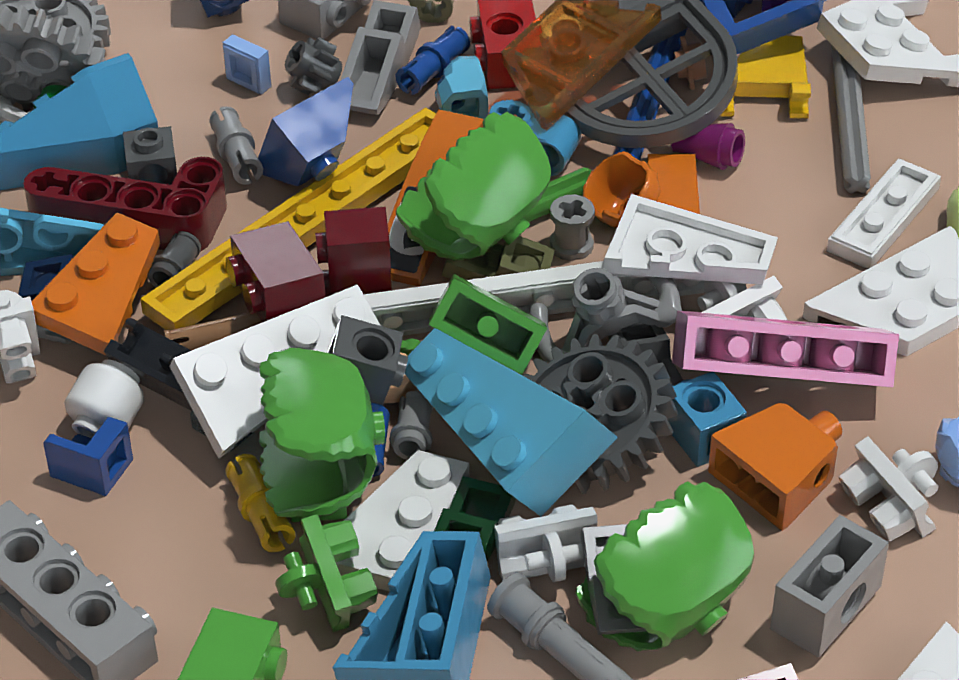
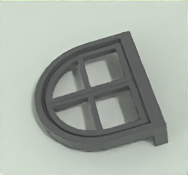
[525,0,738,148]

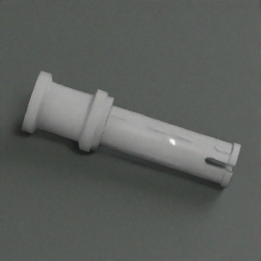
[487,573,633,680]

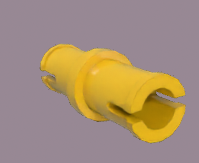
[225,454,295,552]

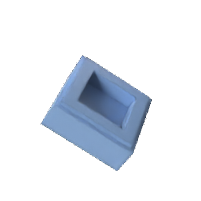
[222,34,272,95]

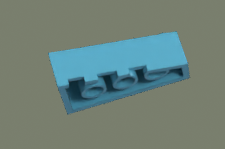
[405,328,618,517]

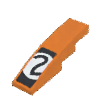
[388,109,484,287]

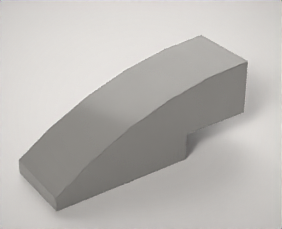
[340,0,421,115]

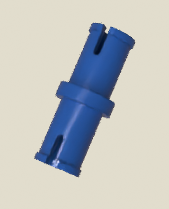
[395,26,470,95]

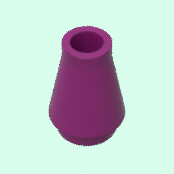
[671,123,745,170]

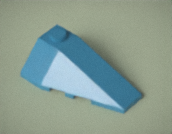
[0,53,158,190]

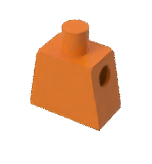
[708,403,842,531]

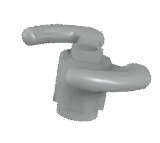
[529,268,682,363]

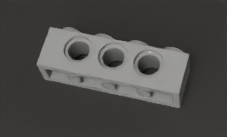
[0,500,158,680]

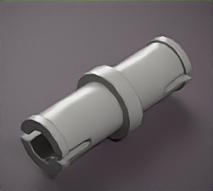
[209,106,263,185]

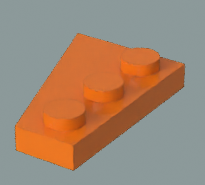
[31,213,160,356]

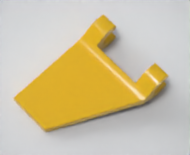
[720,36,811,118]

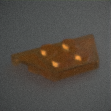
[501,0,662,131]

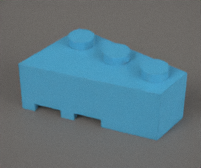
[332,531,491,680]

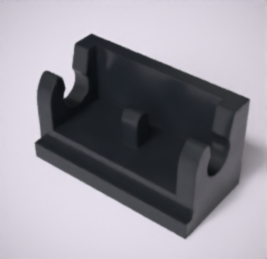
[104,318,193,412]

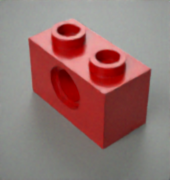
[469,0,542,90]

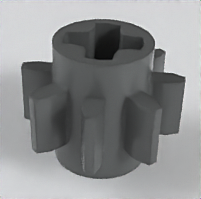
[285,37,342,95]

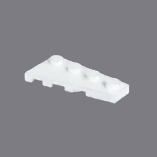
[169,285,381,459]

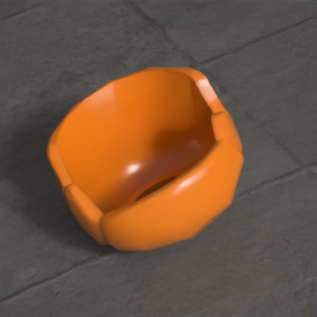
[583,152,661,228]

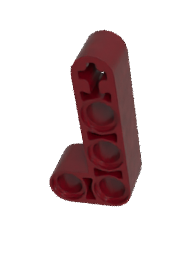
[23,157,227,251]

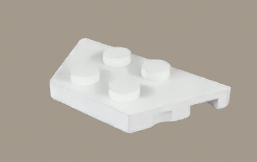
[803,226,959,356]

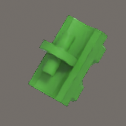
[275,514,378,632]

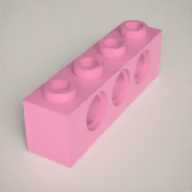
[672,310,899,387]

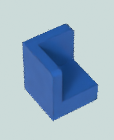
[43,416,133,496]

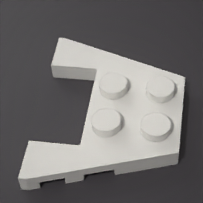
[816,0,959,87]

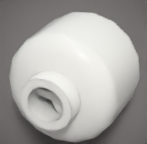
[64,359,144,438]

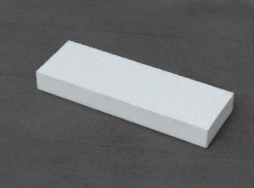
[827,158,941,269]

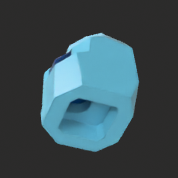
[435,56,488,119]

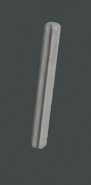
[831,46,871,194]

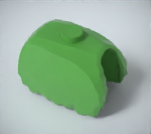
[396,112,551,261]
[259,348,385,518]
[575,481,754,651]

